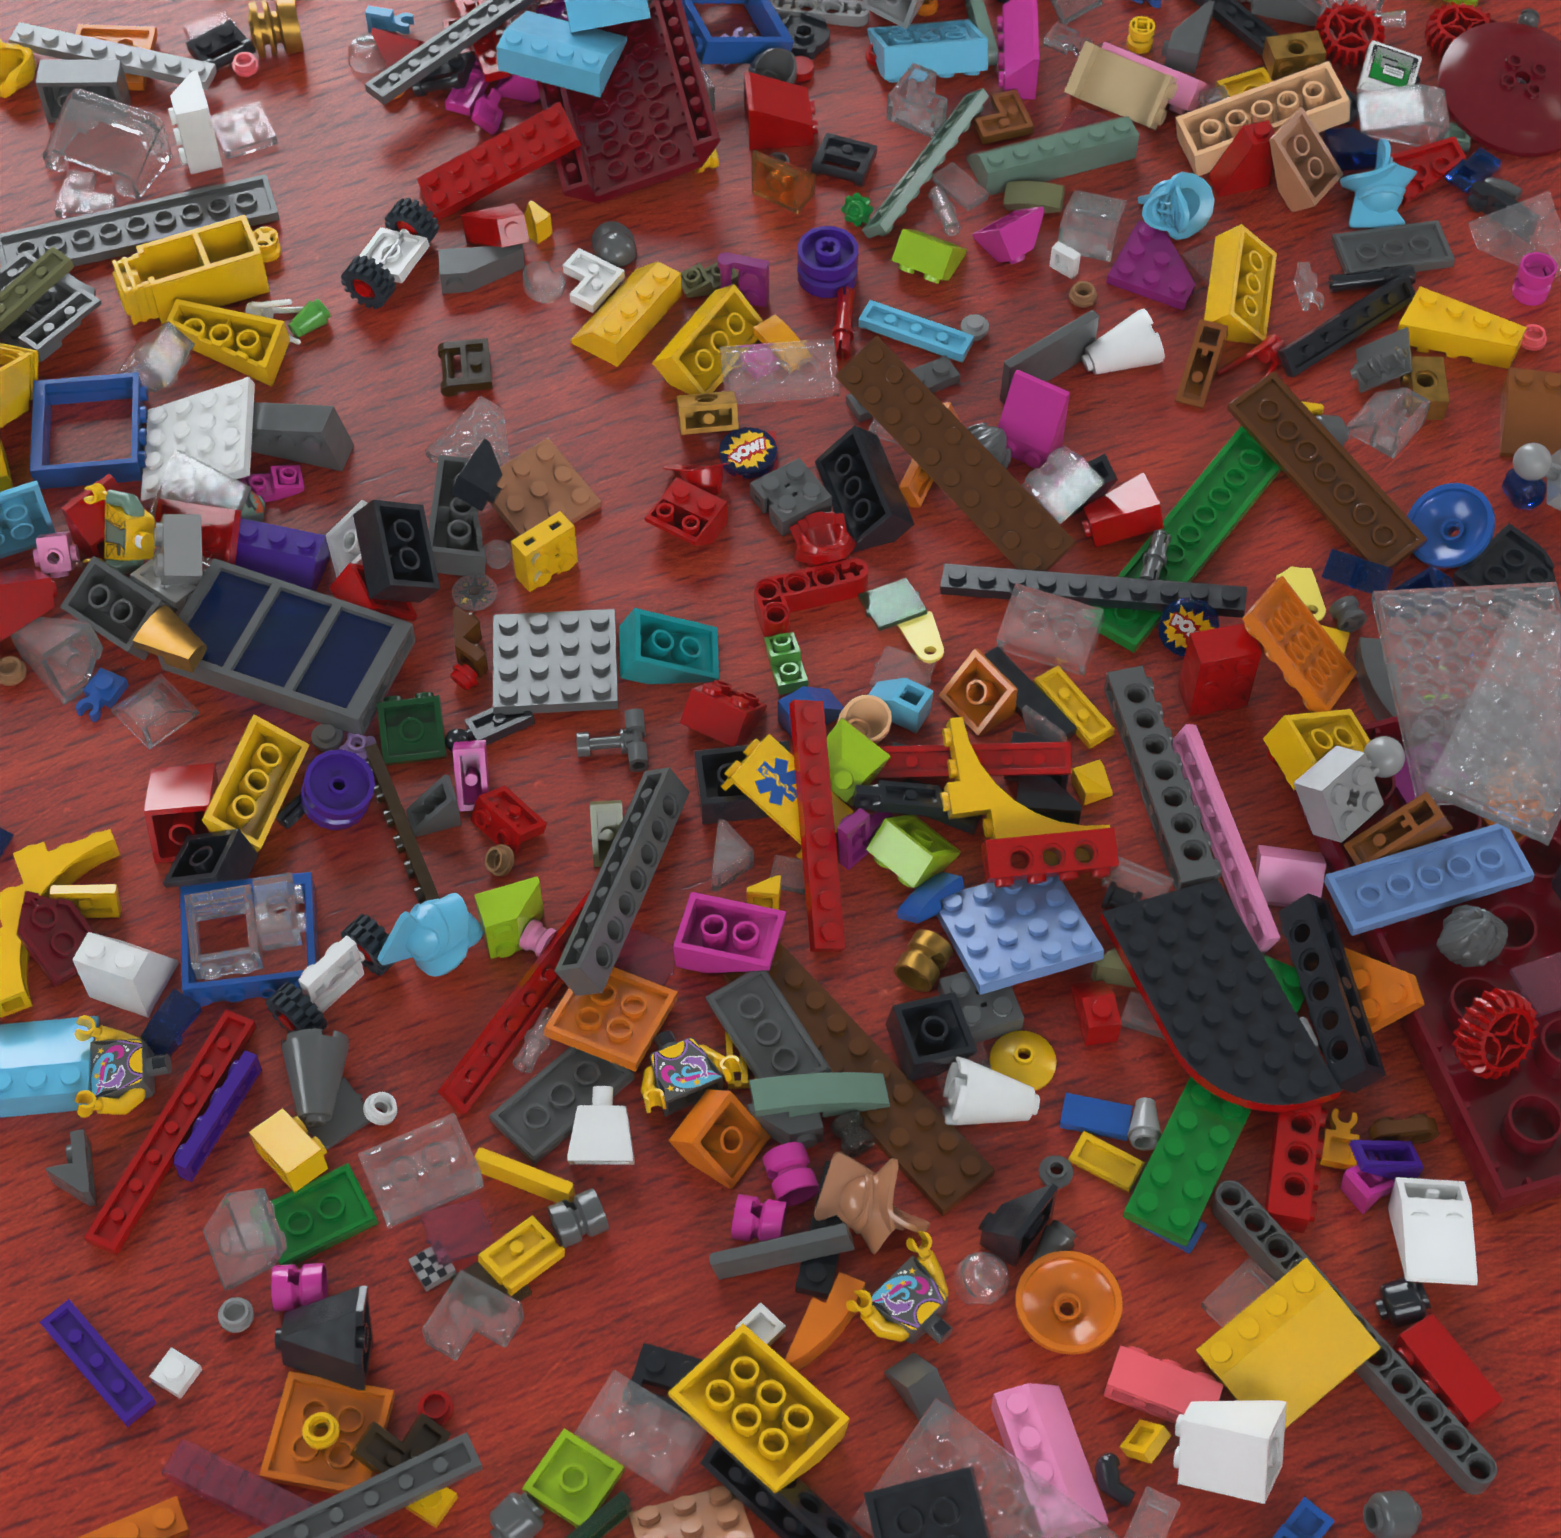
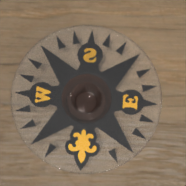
[452,573,497,611]

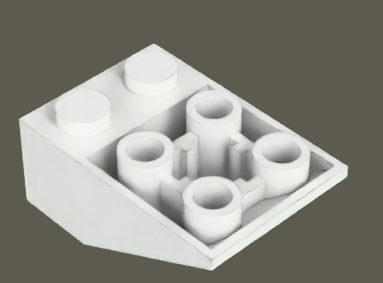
[1388,1177,1478,1285]

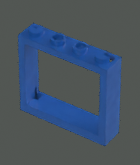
[682,0,794,64]
[30,372,149,489]
[180,872,319,1006]

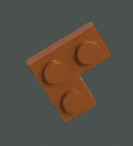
[974,89,1034,144]

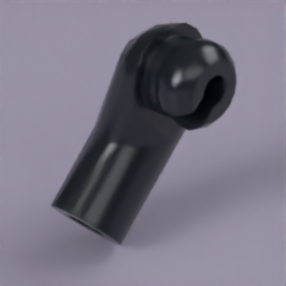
[1095,1453,1136,1508]

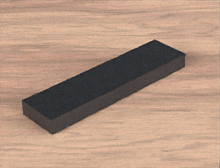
[984,646,1077,742]

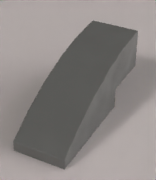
[1354,637,1399,721]

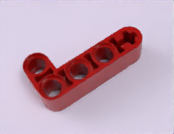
[754,558,868,637]

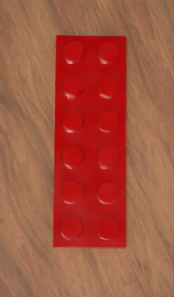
[416,102,581,221]

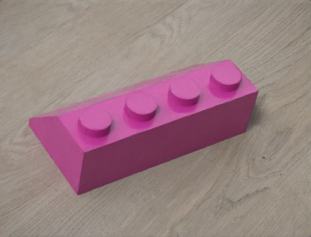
[997,0,1040,99]

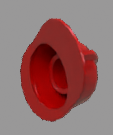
[663,463,729,495]

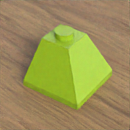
[827,718,891,806]

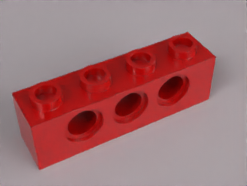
[981,827,1119,888]
[1264,1103,1327,1234]

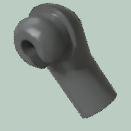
[1483,177,1523,201]

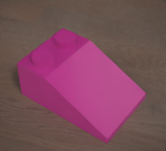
[998,369,1070,472]
[673,892,786,973]

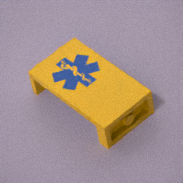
[721,734,854,861]

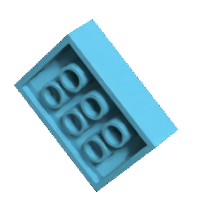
[565,0,651,33]
[496,11,627,97]
[867,19,988,83]
[0,480,56,559]
[0,1016,100,1118]

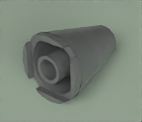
[281,1029,350,1127]

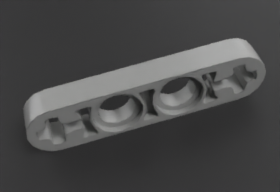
[770,0,870,27]

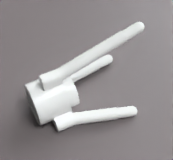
[245,299,303,345]

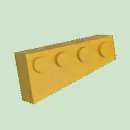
[1397,286,1527,369]
[167,299,290,387]

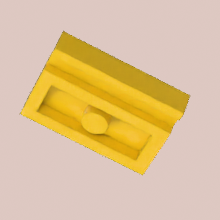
[478,1215,565,1296]

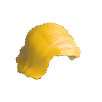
[0,39,36,98]

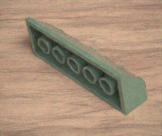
[966,116,1139,196]

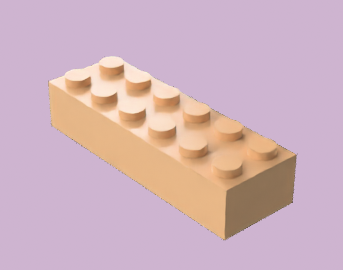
[1175,61,1350,176]

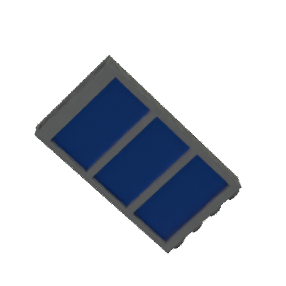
[157,558,416,735]

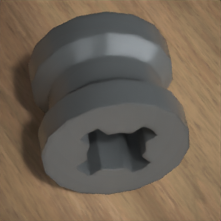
[1329,596,1367,633]

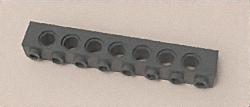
[1104,665,1221,891]
[555,767,690,996]

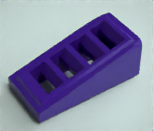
[1349,1140,1424,1180]

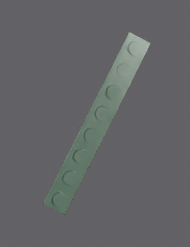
[862,88,989,239]

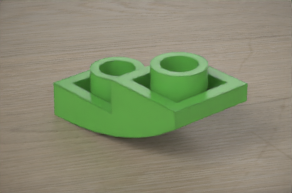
[764,632,809,695]

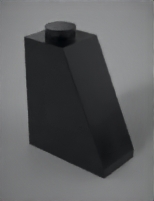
[275,1286,373,1390]

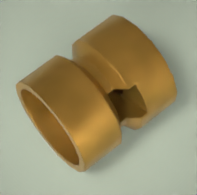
[894,929,953,992]

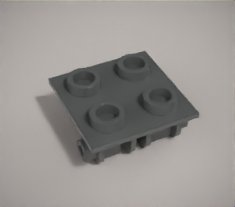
[1350,327,1413,393]

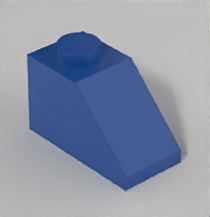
[778,686,844,738]

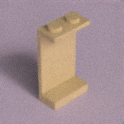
[1064,41,1178,130]

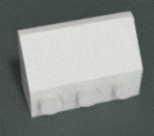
[168,70,222,174]

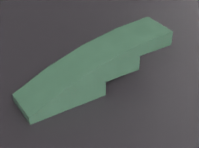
[749,1072,890,1118]

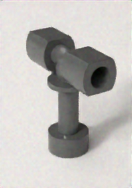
[576,709,648,772]

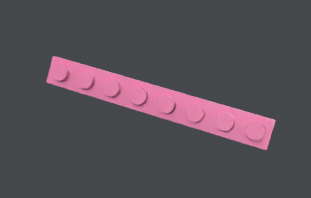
[1172,724,1281,954]

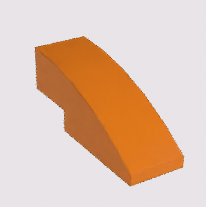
[785,1272,866,1371]

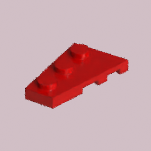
[1390,136,1467,206]

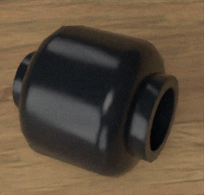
[1375,1277,1431,1328]

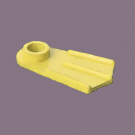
[1276,566,1326,621]
[896,611,944,663]

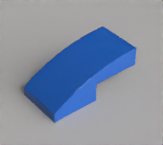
[896,872,965,924]
[1272,1497,1335,1538]

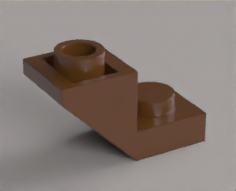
[453,606,488,678]

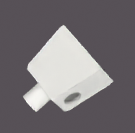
[567,1086,635,1165]

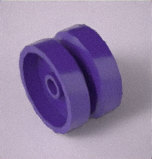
[797,226,858,298]
[300,749,375,830]

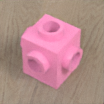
[33,531,80,578]

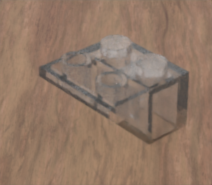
[1346,387,1431,459]
[1022,445,1105,524]

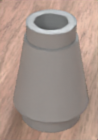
[1128,1097,1162,1151]

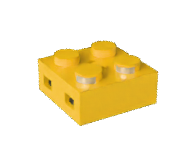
[511,511,578,592]

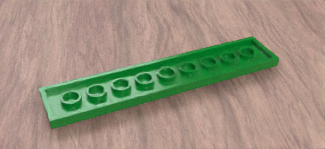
[1083,426,1281,653]
[1122,953,1305,1247]

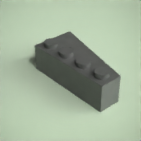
[251,402,354,471]
[428,455,486,578]

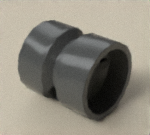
[547,1188,609,1248]

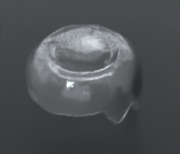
[348,34,385,73]
[522,261,566,303]
[952,1252,1010,1306]

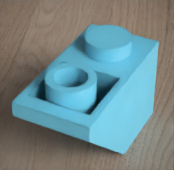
[868,678,933,734]

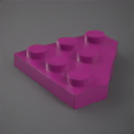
[1106,220,1196,310]

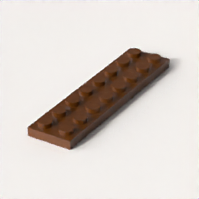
[1227,371,1427,578]

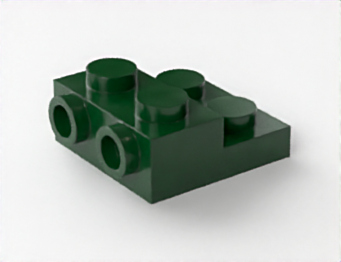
[377,692,447,766]

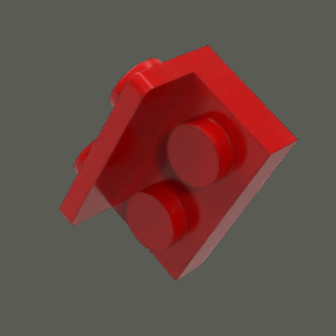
[470,785,547,856]

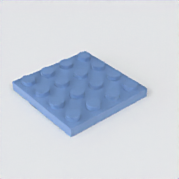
[936,876,1104,995]

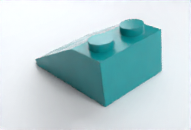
[619,608,719,684]

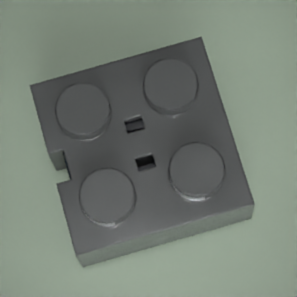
[750,458,832,537]
[938,971,1024,1043]

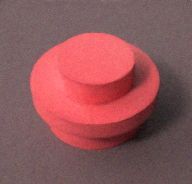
[232,52,259,77]
[1521,324,1547,351]

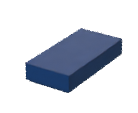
[1059,1093,1133,1141]

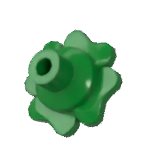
[841,192,874,227]

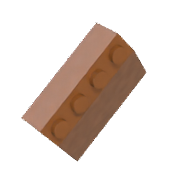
[1499,367,1561,457]

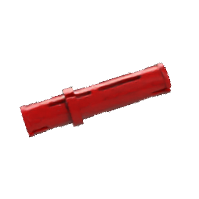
[832,287,855,361]

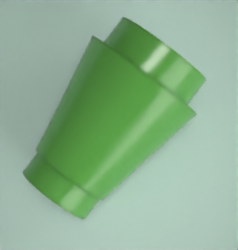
[288,299,331,338]

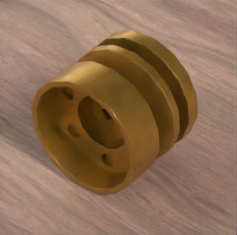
[248,0,304,58]

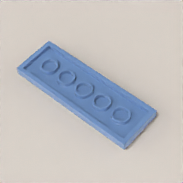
[1324,821,1535,936]

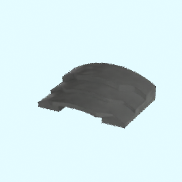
[0,250,102,362]

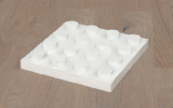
[141,377,255,508]

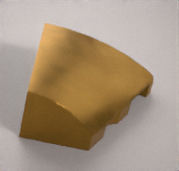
[132,605,207,673]

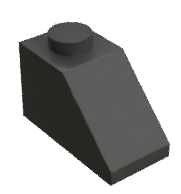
[748,1103,823,1149]

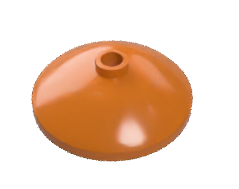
[1015,1251,1123,1355]

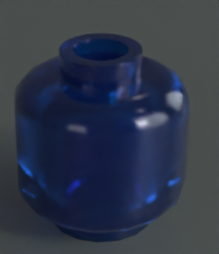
[1502,468,1547,510]

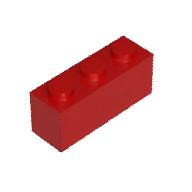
[1393,1313,1503,1430]

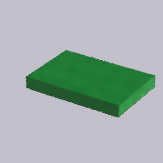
[253,1163,379,1265]

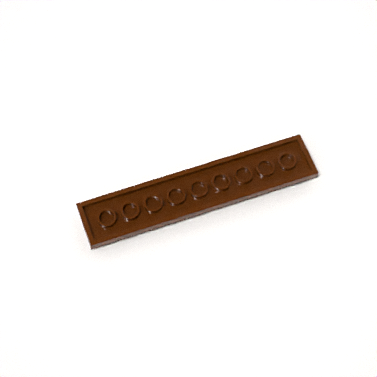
[835,335,1077,571]
[724,941,995,1216]

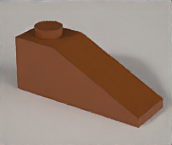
[1175,319,1228,409]
[1343,791,1453,865]

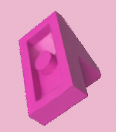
[1340,1158,1395,1214]

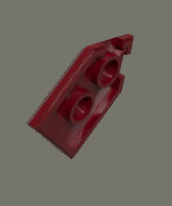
[16,891,96,987]

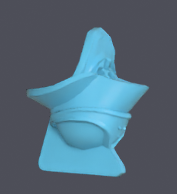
[1340,139,1417,229]
[1138,172,1215,240]
[377,893,484,977]

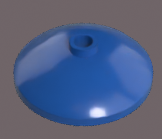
[1407,483,1495,568]

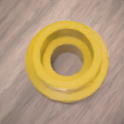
[302,1412,340,1449]

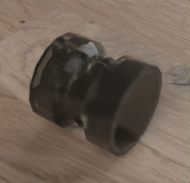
[830,1110,875,1158]

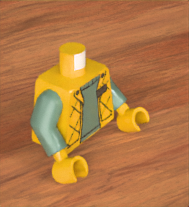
[83,483,155,574]

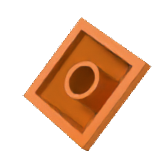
[939,648,1018,736]

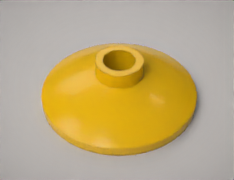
[989,1031,1056,1091]

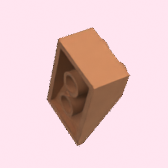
[1269,107,1344,213]

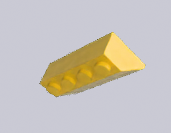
[1204,224,1277,344]
[571,261,682,367]
[652,284,763,395]
[202,714,309,852]

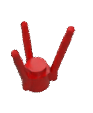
[1216,334,1285,378]

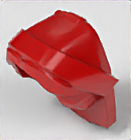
[789,511,857,568]

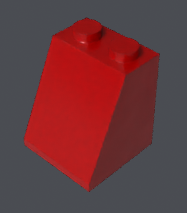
[744,72,818,150]
[0,567,57,641]
[144,763,219,864]

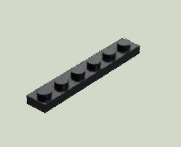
[1277,274,1416,377]

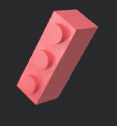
[1103,1345,1224,1424]

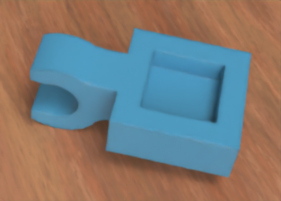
[365,5,414,34]

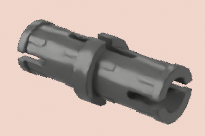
[1139,530,1171,580]

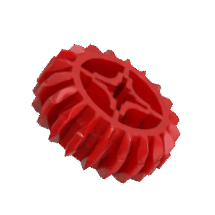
[1313,0,1385,70]
[1424,1,1495,58]
[1452,988,1539,1080]

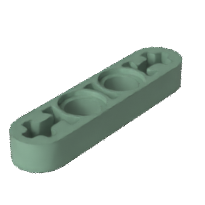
[964,0,998,66]

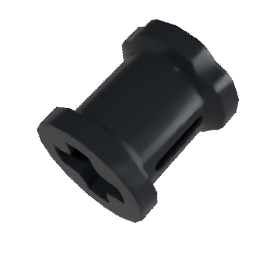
[1102,881,1143,909]

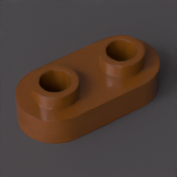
[1368,1114,1439,1144]

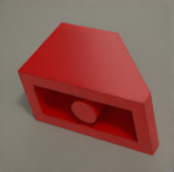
[1071,980,1122,1046]

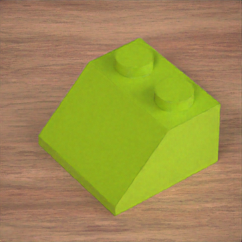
[891,229,967,284]
[866,814,961,888]
[474,876,544,959]

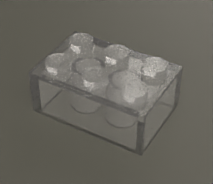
[996,583,1104,676]
[358,1113,484,1229]
[574,1370,709,1496]

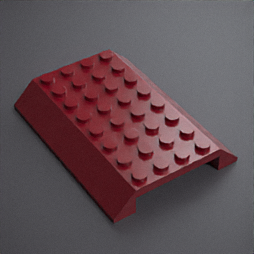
[536,0,721,203]

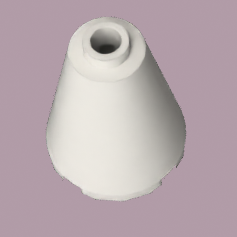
[1082,308,1165,375]
[942,1057,1040,1125]

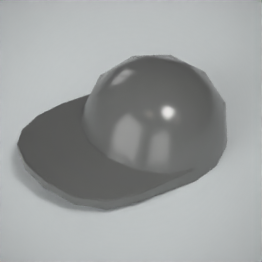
[592,221,637,267]

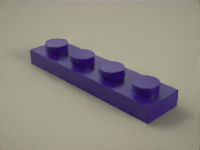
[174,1050,262,1183]
[40,1299,157,1427]

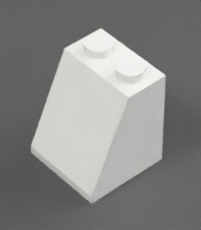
[72,932,179,1018]
[1173,1400,1287,1504]

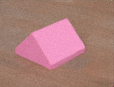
[1256,845,1326,907]

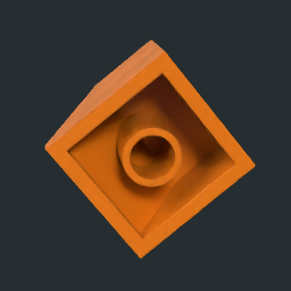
[668,1089,771,1189]

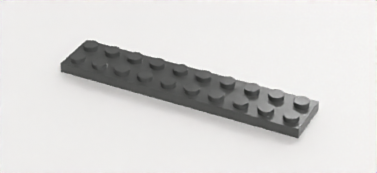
[0,174,280,268]

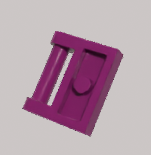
[717,252,769,307]

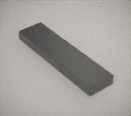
[709,1223,855,1280]

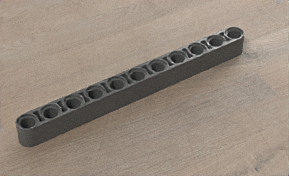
[1211,1180,1497,1495]

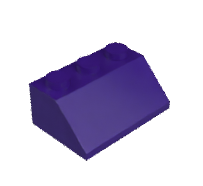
[224,518,330,593]

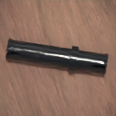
[1328,266,1416,293]

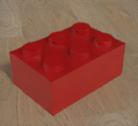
[1178,623,1262,716]

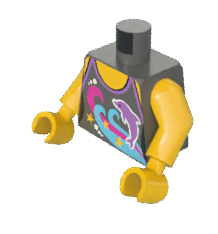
[74,1015,172,1118]
[641,1031,744,1117]
[846,1231,953,1344]

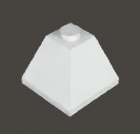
[326,500,368,578]

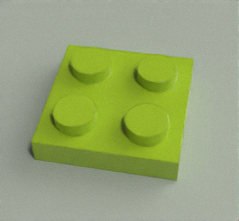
[522,1428,625,1532]

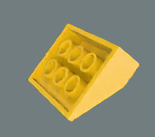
[1196,1258,1381,1429]
[668,1323,850,1494]

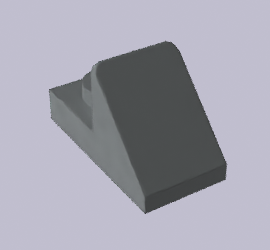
[45,1129,97,1207]

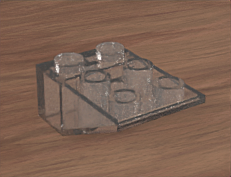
[1058,190,1128,262]

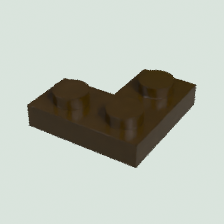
[350,1413,451,1475]

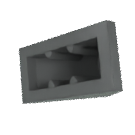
[406,774,462,837]
[884,1352,956,1431]

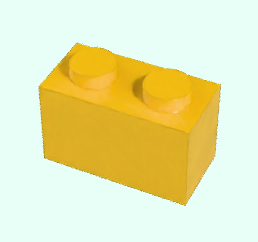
[249,1108,328,1193]

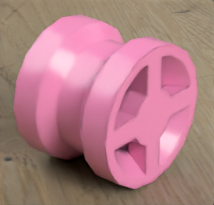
[519,919,558,957]

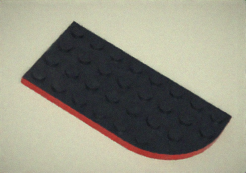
[1099,878,1342,1112]

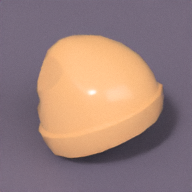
[837,695,892,744]

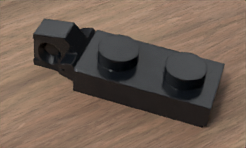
[852,780,943,817]

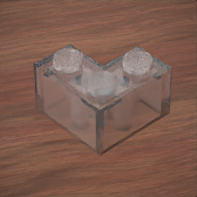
[886,63,948,138]
[422,1270,525,1361]

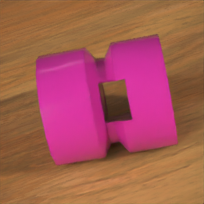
[1512,252,1557,306]
[762,1142,819,1207]
[731,1194,787,1242]
[271,1263,328,1311]

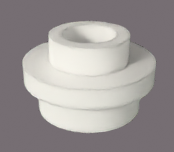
[363,1092,397,1125]

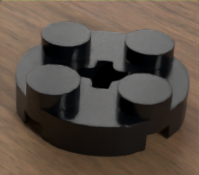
[782,12,830,60]

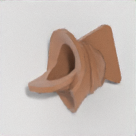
[814,1152,930,1254]

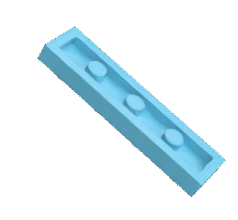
[858,300,974,363]

